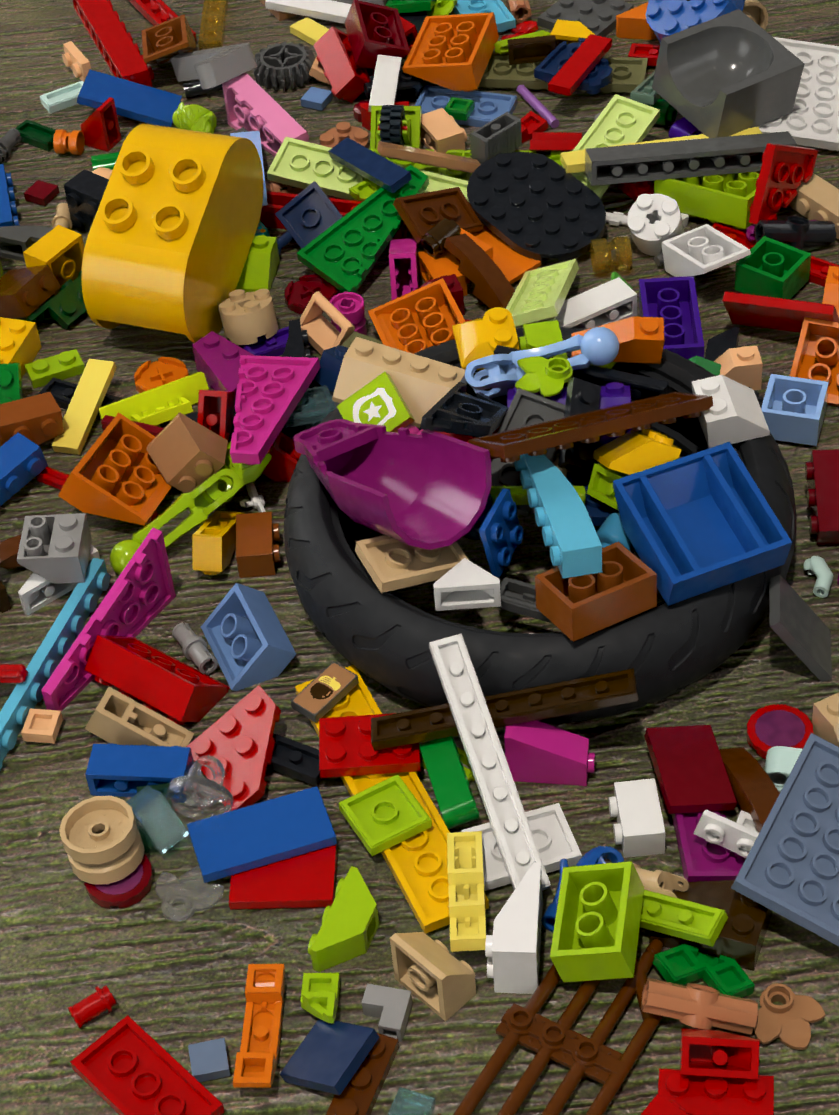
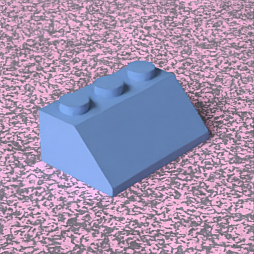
[201,583,296,691]

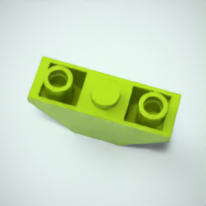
[308,866,379,972]

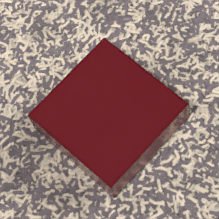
[24,180,60,206]

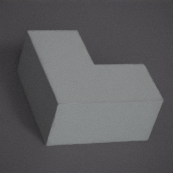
[362,983,413,1042]

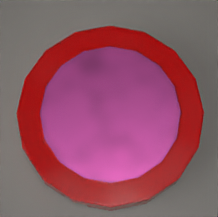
[746,704,814,759]

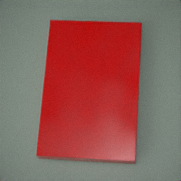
[229,844,337,909]

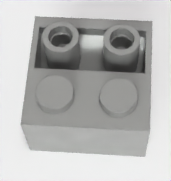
[17,513,92,584]

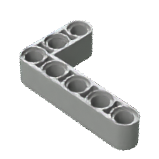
[170,43,257,89]

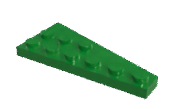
[297,164,429,293]

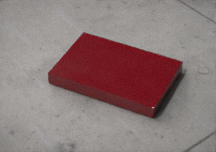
[644,725,737,814]

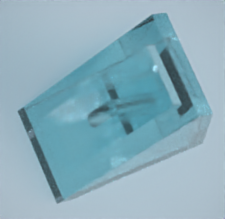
[126,786,189,855]

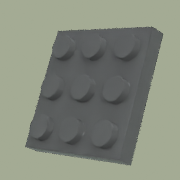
[537,0,634,37]

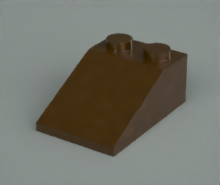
[649,880,773,971]

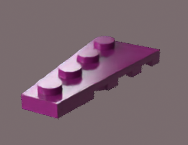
[672,811,745,882]

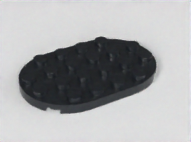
[467,152,606,262]

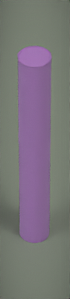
[516,85,559,128]

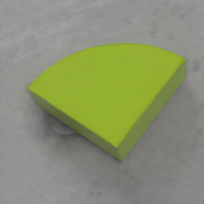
[349,179,379,201]

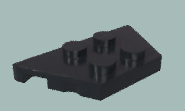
[420,382,508,438]

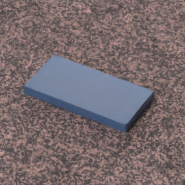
[414,85,518,127]

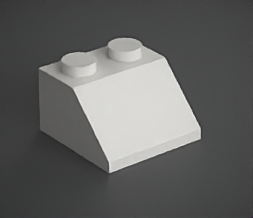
[692,375,770,448]

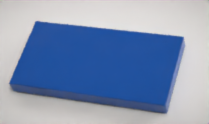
[77,70,182,127]
[187,786,337,883]

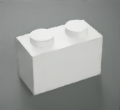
[608,778,666,858]

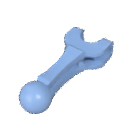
[465,327,619,399]

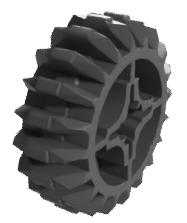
[253,41,315,91]

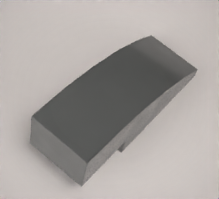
[0,226,53,262]

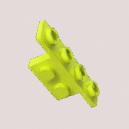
[99,372,209,427]

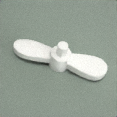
[245,482,266,512]

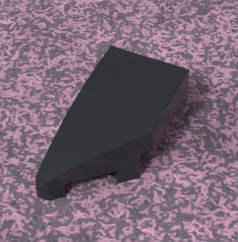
[705,327,740,362]

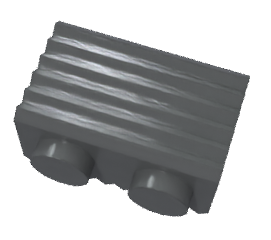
[469,112,522,164]

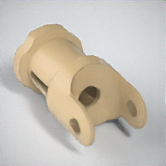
[633,863,689,898]

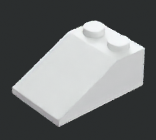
[661,224,751,277]
[485,862,543,994]

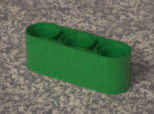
[419,736,480,830]

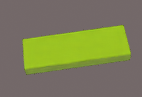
[640,890,728,947]

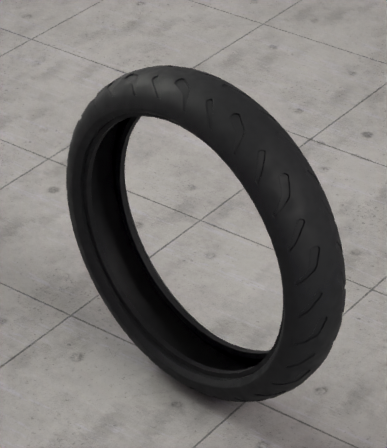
[284,327,797,724]

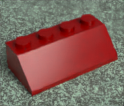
[84,635,230,725]

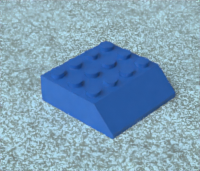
[612,442,792,606]

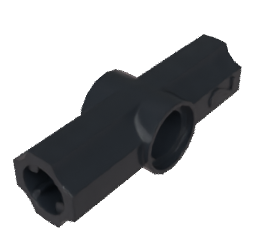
[754,216,837,250]

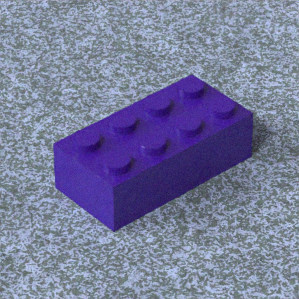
[639,276,704,359]

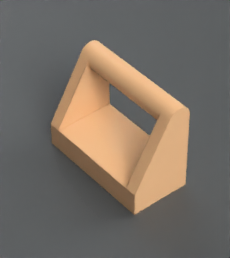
[300,291,355,355]

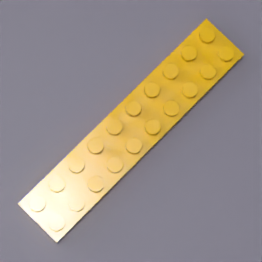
[295,665,489,934]

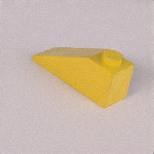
[192,511,245,575]

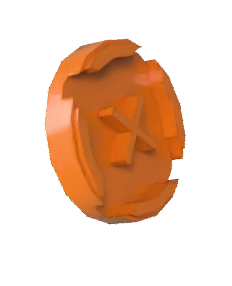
[134,357,189,393]

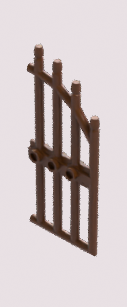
[437,939,663,1115]

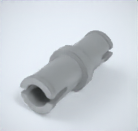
[172,622,218,674]

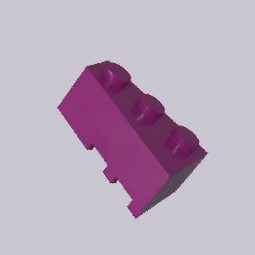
[192,331,255,399]

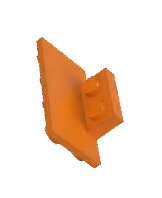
[459,225,542,284]

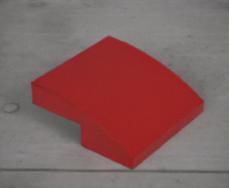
[530,132,583,151]

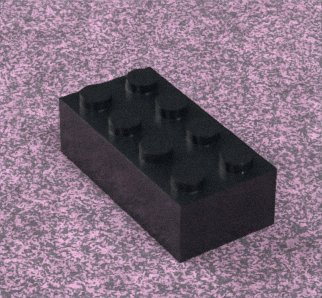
[64,169,109,233]

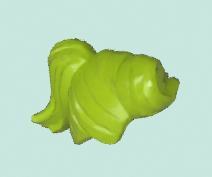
[172,102,217,133]

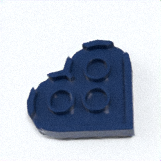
[534,38,613,94]

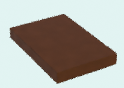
[393,187,484,244]

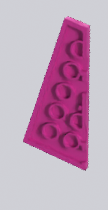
[230,355,321,465]
[41,527,176,711]

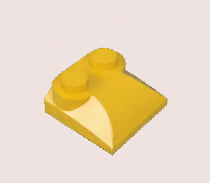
[452,307,519,370]

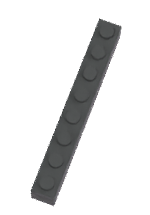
[585,131,797,186]

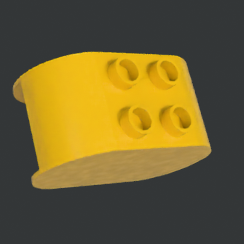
[81,124,263,343]

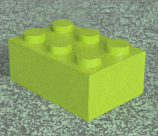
[550,861,644,982]

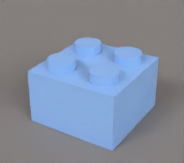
[761,374,829,446]

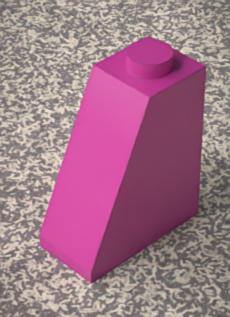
[389,238,419,300]
[504,720,596,786]

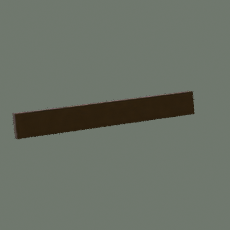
[371,668,639,751]

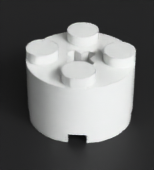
[627,194,684,256]

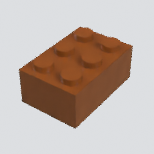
[535,542,657,642]

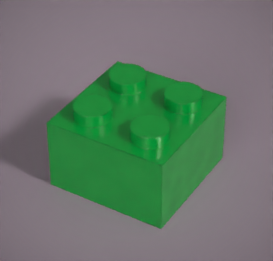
[734,236,811,299]

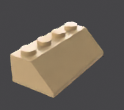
[332,337,467,428]

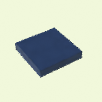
[280,1019,380,1095]

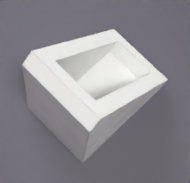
[433,558,501,611]

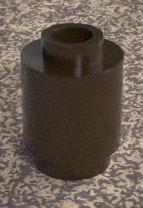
[421,218,461,257]

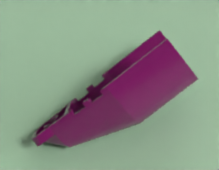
[293,419,491,550]

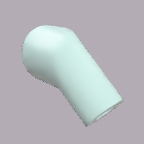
[803,556,834,598]

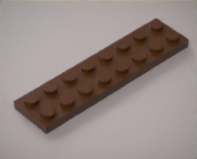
[468,392,713,462]

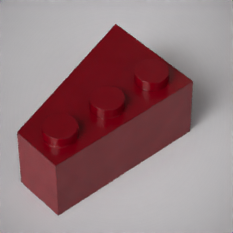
[805,449,839,545]

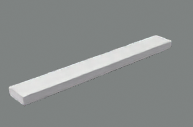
[429,633,551,891]

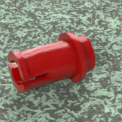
[68,986,117,1028]

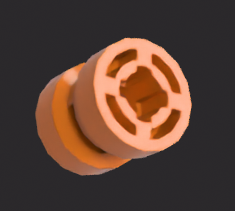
[53,129,85,155]

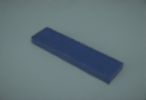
[328,137,412,193]

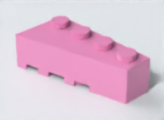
[222,73,309,157]

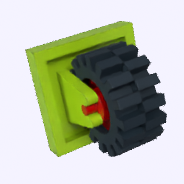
[370,105,422,149]

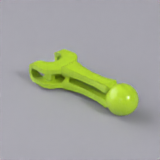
[110,469,241,575]

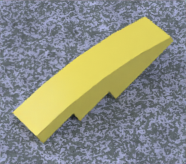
[447,831,486,952]

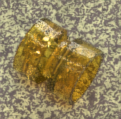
[590,236,632,274]

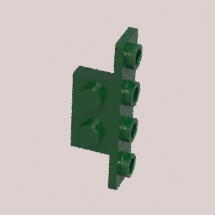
[24,270,87,330]

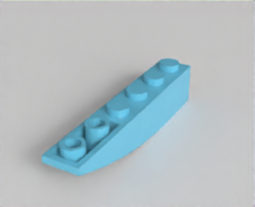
[514,453,602,579]

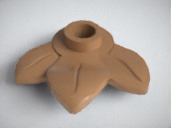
[753,983,825,1050]

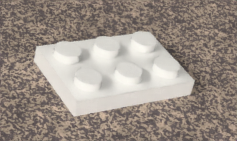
[461,803,582,891]

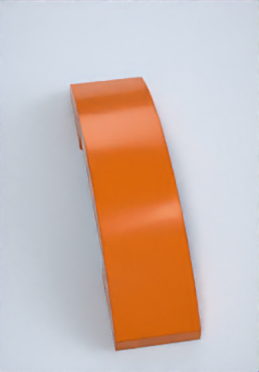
[233,964,285,1088]

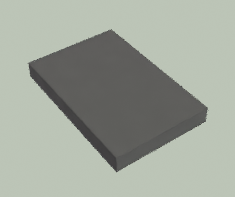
[769,574,832,682]

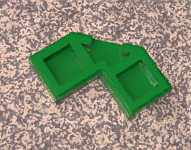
[652,944,755,998]

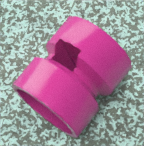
[329,292,367,335]

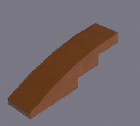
[443,234,515,309]
[719,747,780,833]

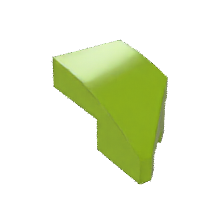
[300,973,340,1023]

